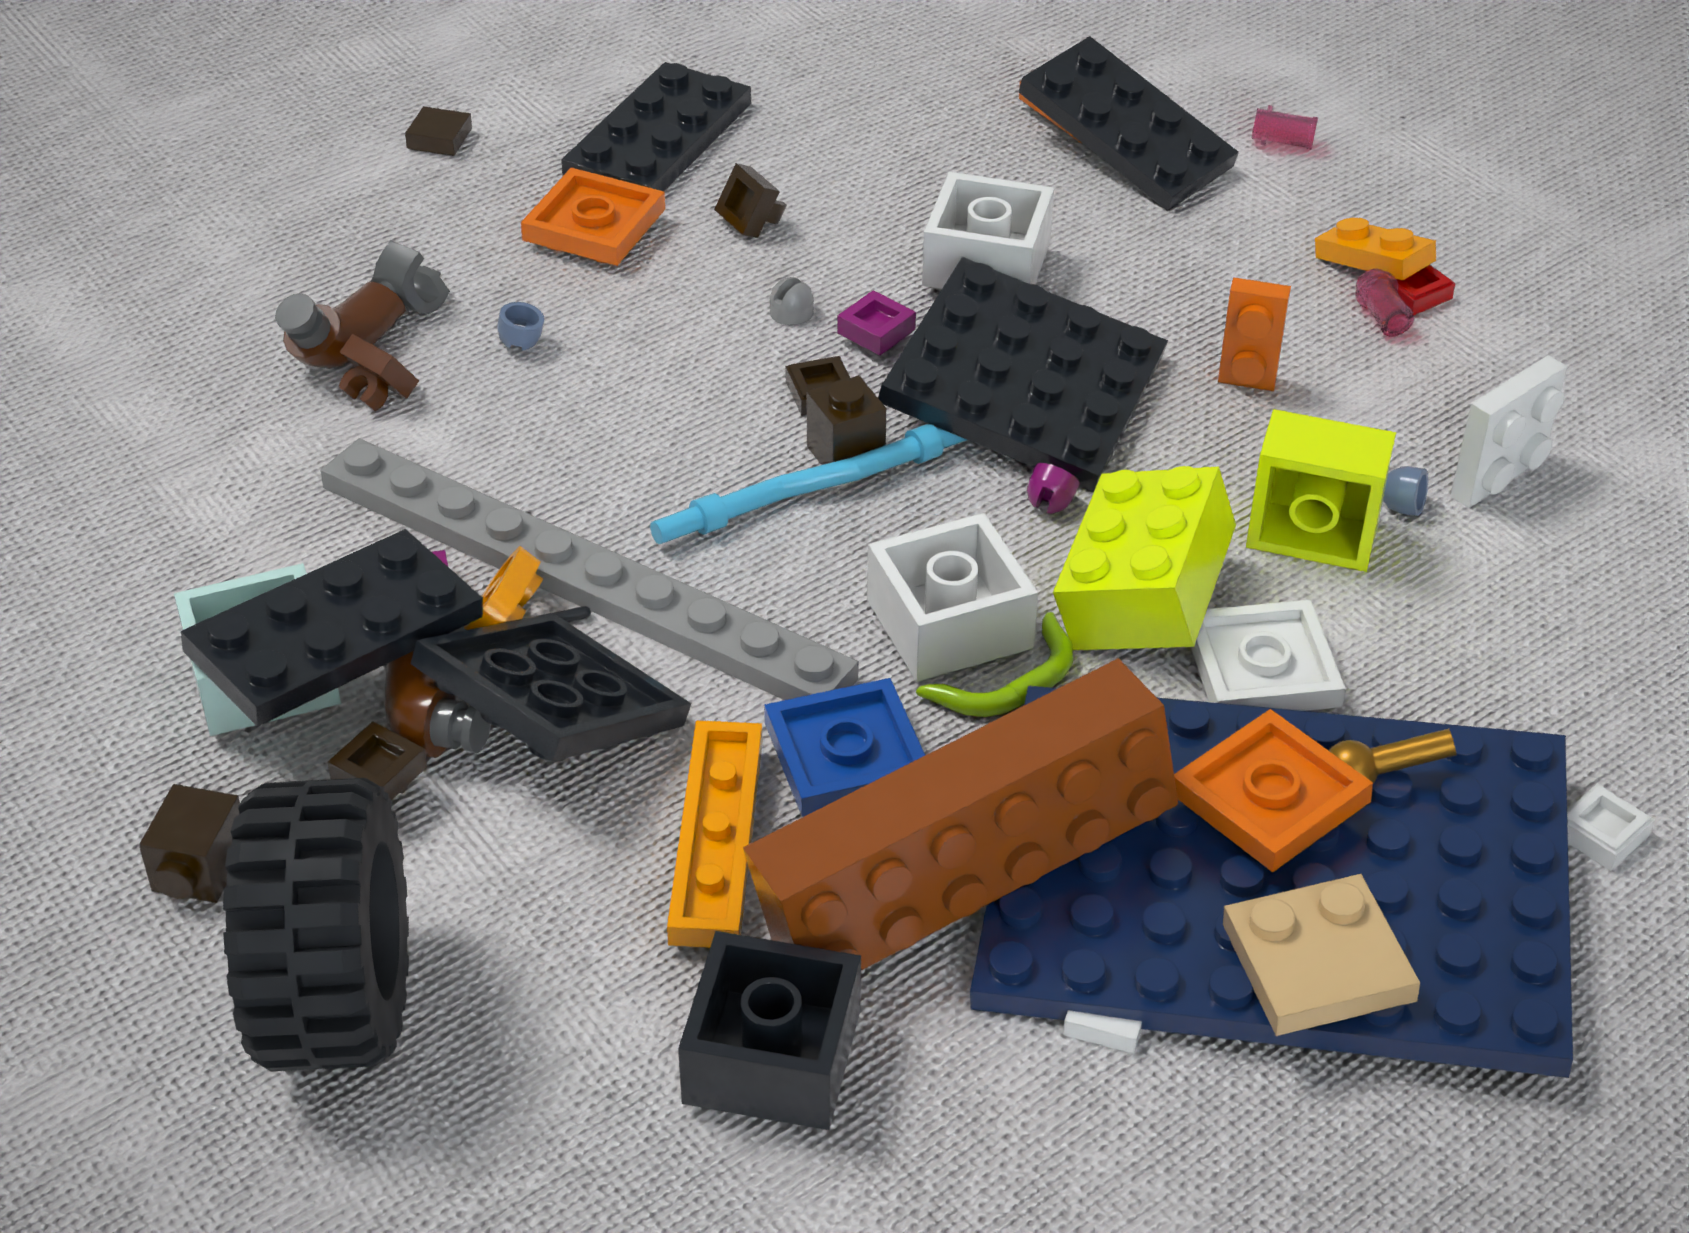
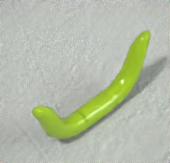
[916,612,1073,717]

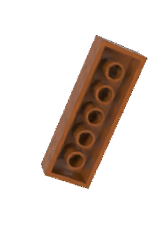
[743,658,1178,970]

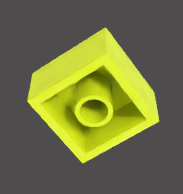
[1246,409,1396,572]

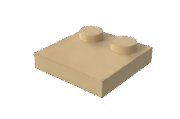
[1223,874,1420,1036]

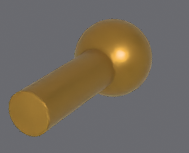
[1329,729,1457,783]

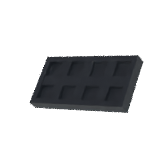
[1019,36,1239,211]
[561,62,751,191]
[181,529,483,727]

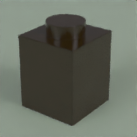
[807,375,887,465]
[139,784,240,903]

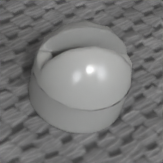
[770,277,814,325]

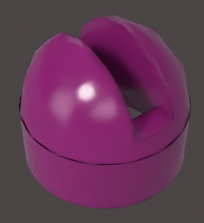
[1027,463,1080,514]

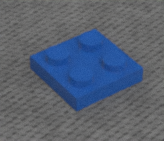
[764,678,925,817]

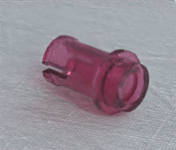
[1251,105,1318,150]
[1355,269,1414,337]

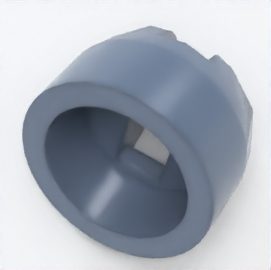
[497,302,544,351]
[1383,466,1428,516]

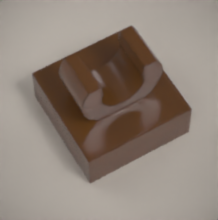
[339,334,419,411]

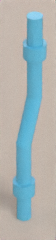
[650,424,967,544]

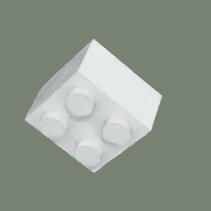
[922,171,1054,289]
[867,513,1038,682]

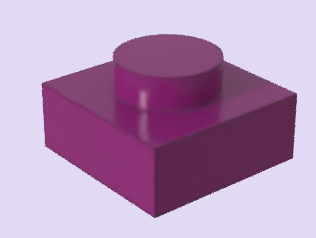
[837,290,916,356]

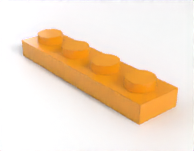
[667,720,763,948]

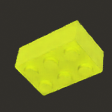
[1053,466,1236,650]

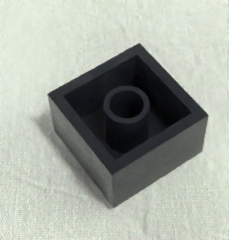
[678,931,861,1131]

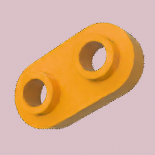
[464,546,543,630]

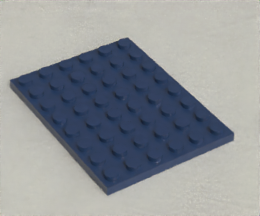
[970,686,1573,1078]

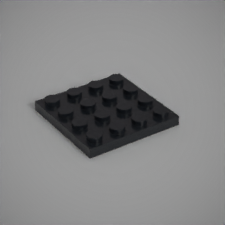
[878,257,1168,492]

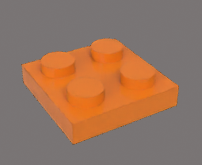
[521,168,665,266]
[1174,709,1373,872]

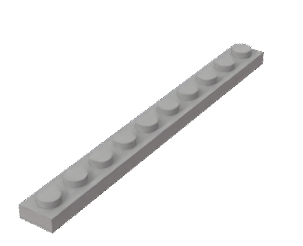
[320,438,859,700]

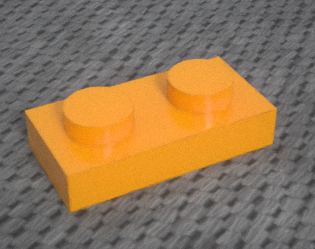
[1315,218,1436,280]

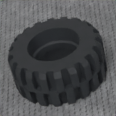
[223,778,409,1072]

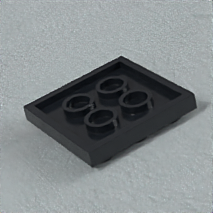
[410,613,692,762]

